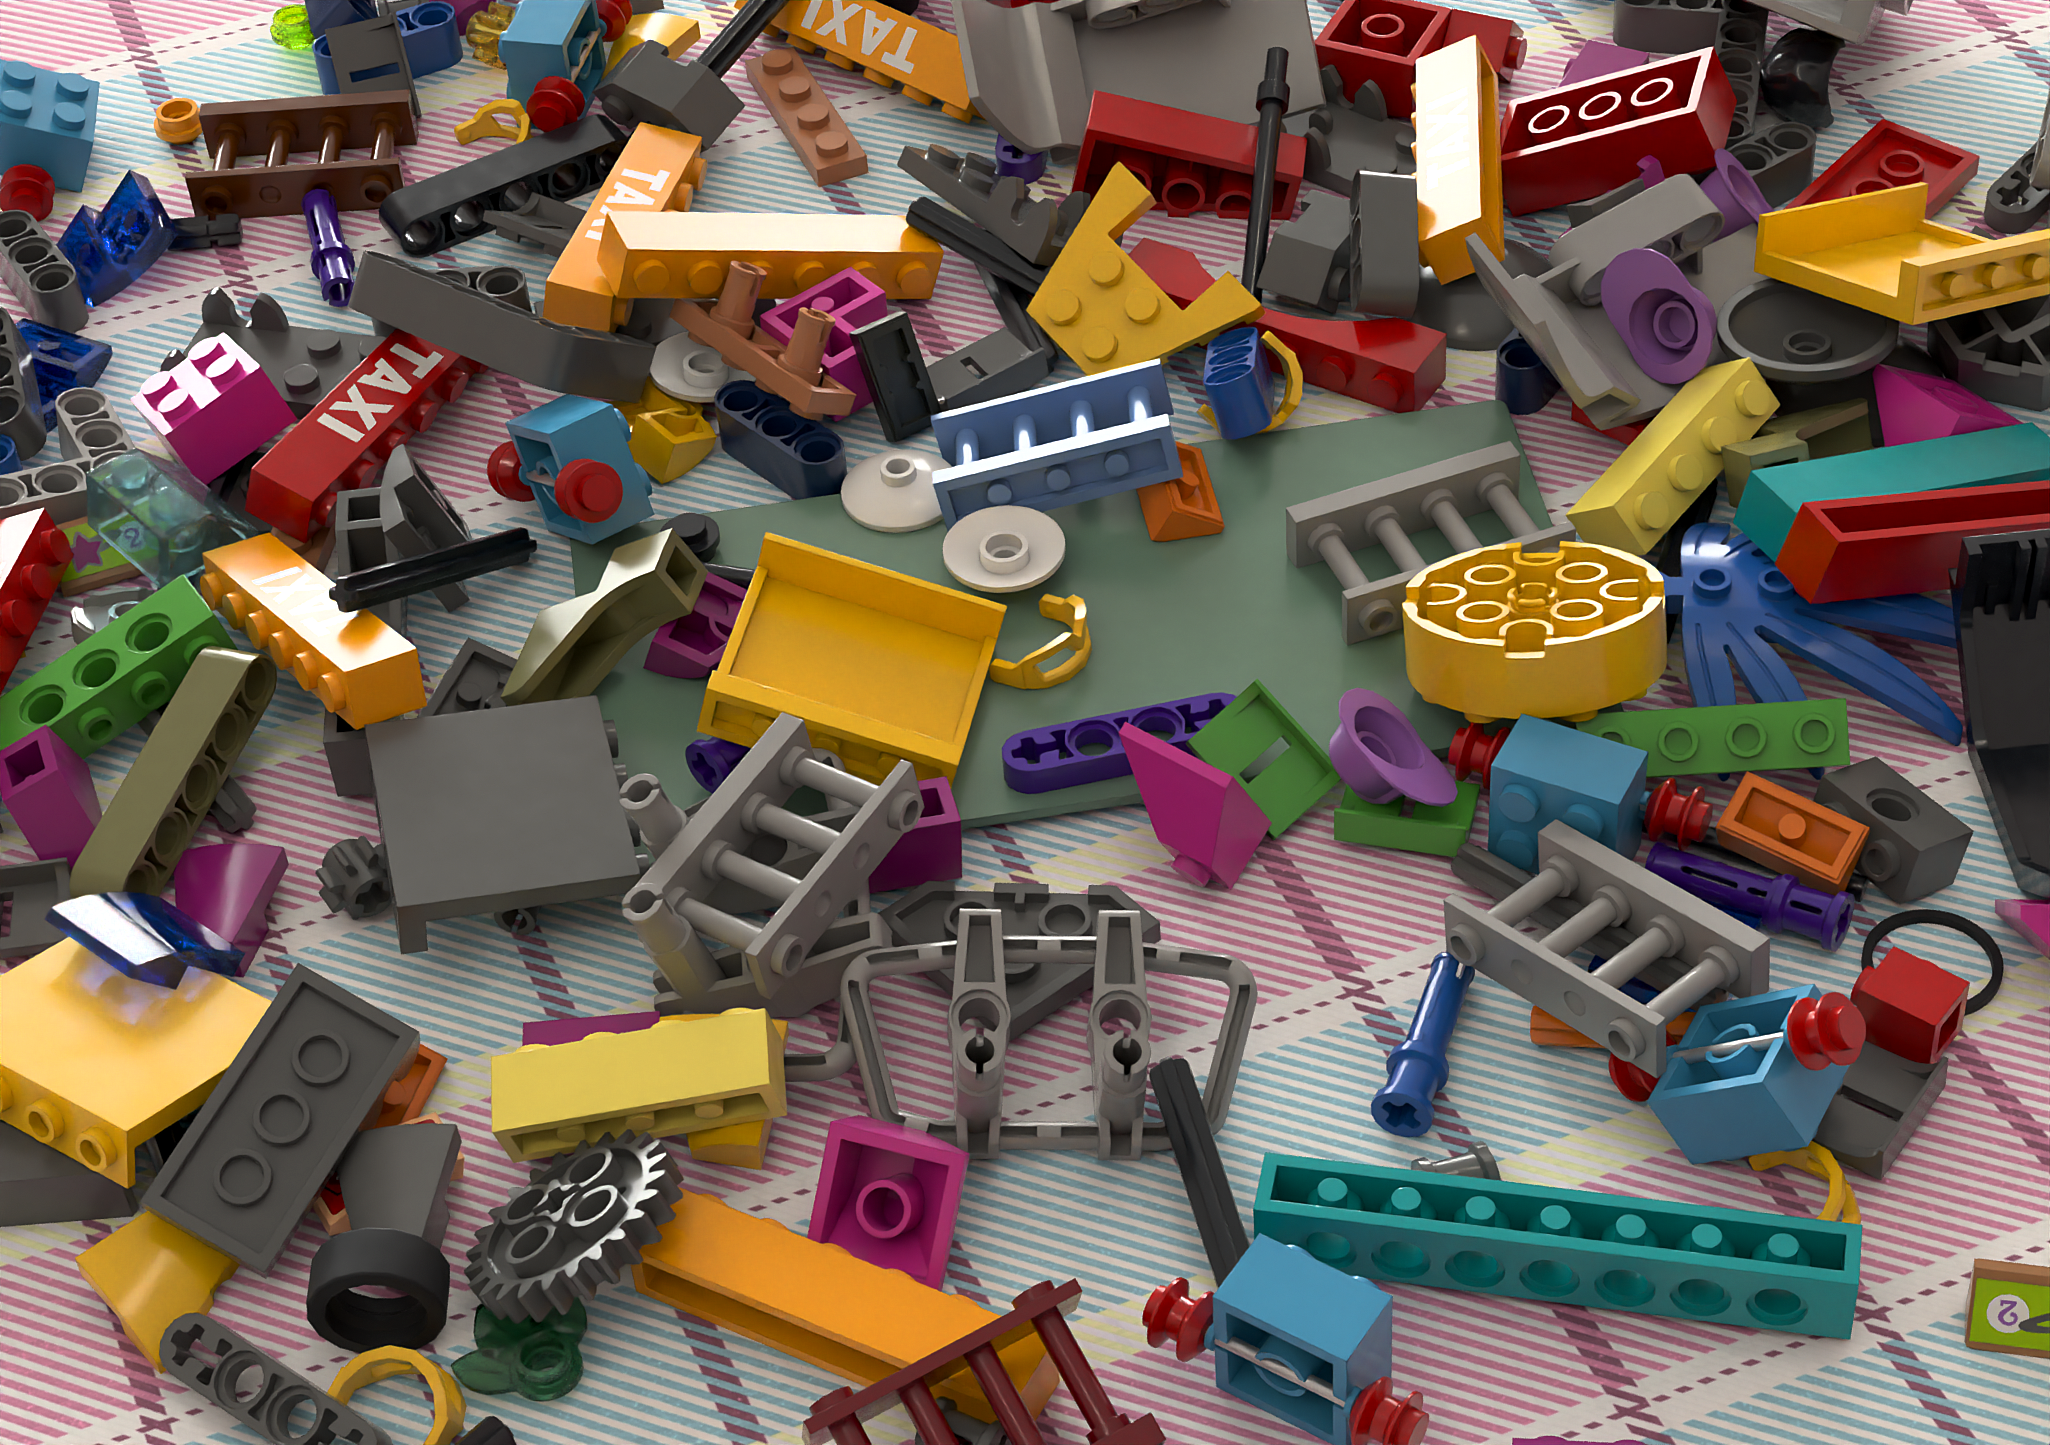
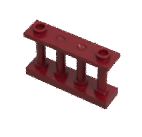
[802,1278,1166,1445]

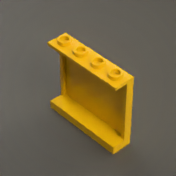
[1754,182,2050,325]
[697,532,1007,788]
[0,917,272,1189]

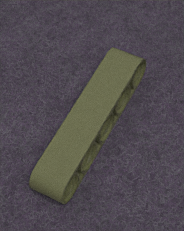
[69,646,277,919]

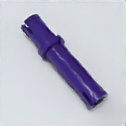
[301,189,355,307]

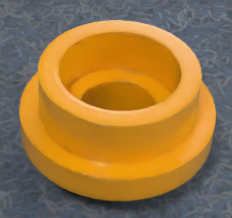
[153,98,203,145]

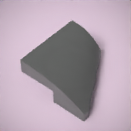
[336,1123,462,1250]

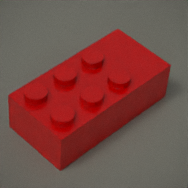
[1500,46,1737,217]

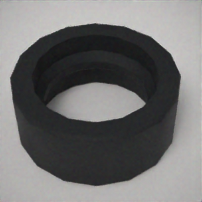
[306,1228,450,1353]

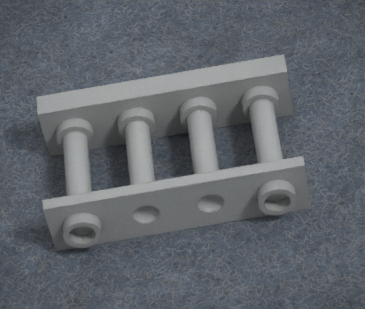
[1286,441,1576,645]
[634,712,925,999]
[1443,819,1770,1078]

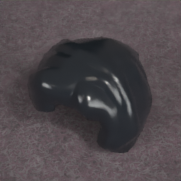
[1761,28,1846,129]

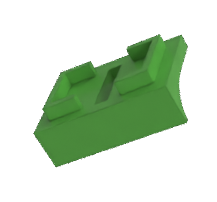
[1186,678,1341,840]
[1334,781,1480,857]

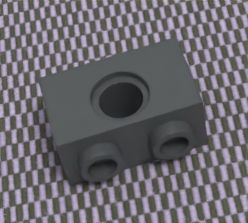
[1813,756,1974,905]

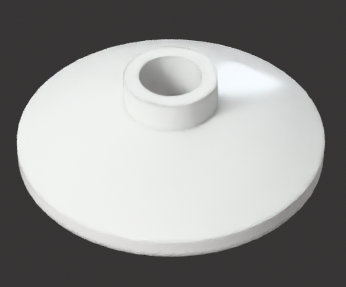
[649,331,756,402]
[841,449,952,533]
[943,505,1066,593]

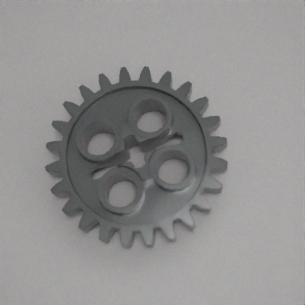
[464,1129,684,1324]

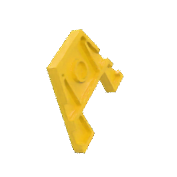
[1026,161,1266,376]

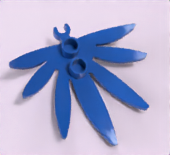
[1658,522,1963,782]

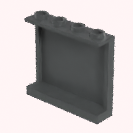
[364,695,650,955]

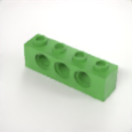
[0,574,238,759]
[1576,698,1850,778]

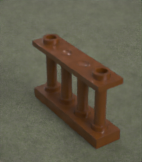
[185,89,419,221]

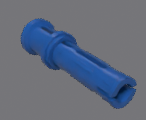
[1371,952,1475,1137]

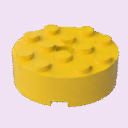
[1402,541,1668,723]

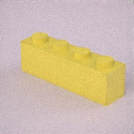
[1565,357,1780,556]
[491,1008,787,1163]

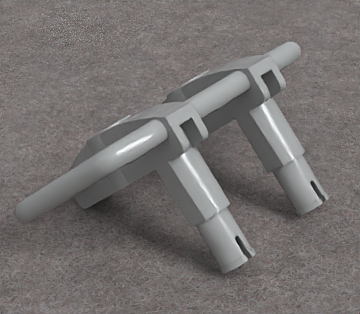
[619,748,893,1082]
[840,908,1258,1160]

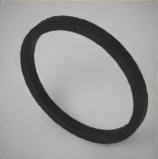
[1861,909,2004,1016]

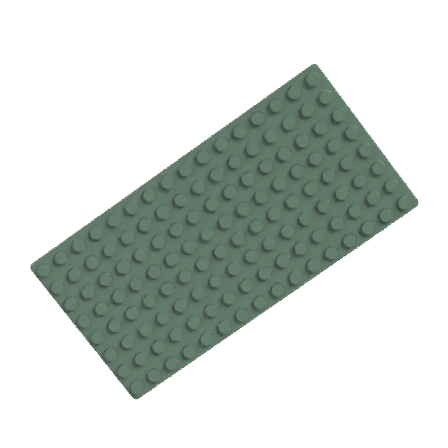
[570,400,1624,865]

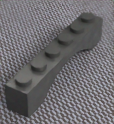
[323,487,408,797]

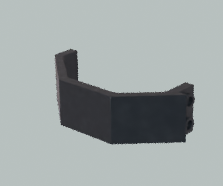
[1948,529,2050,899]

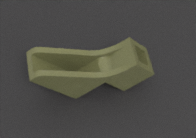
[1721,398,1874,508]
[500,528,708,706]

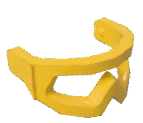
[454,99,534,145]
[1196,331,1303,435]
[989,594,1092,690]
[1748,1141,1862,1224]
[327,1345,467,1445]

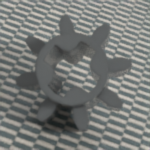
[315,836,392,920]

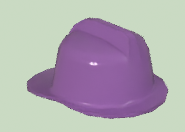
[1699,148,1775,243]
[1601,248,1717,384]
[1329,688,1458,807]

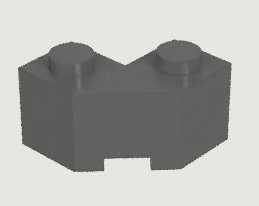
[592,39,746,153]
[1256,189,1350,314]
[1927,307,2050,412]

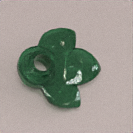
[451,1297,588,1402]

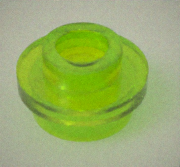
[270,4,316,50]

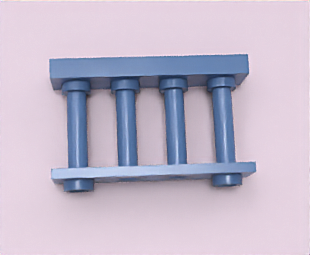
[931,358,1183,532]

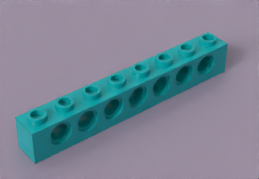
[1253,1152,1862,1340]

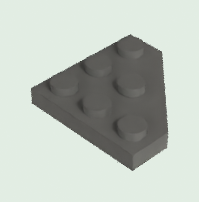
[878,881,1161,1042]

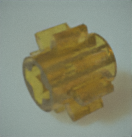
[466,2,515,70]

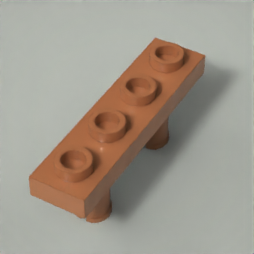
[669,261,856,420]

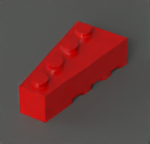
[1070,90,1307,220]

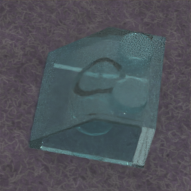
[86,448,259,589]

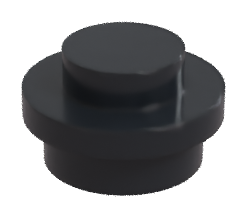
[660,513,720,562]

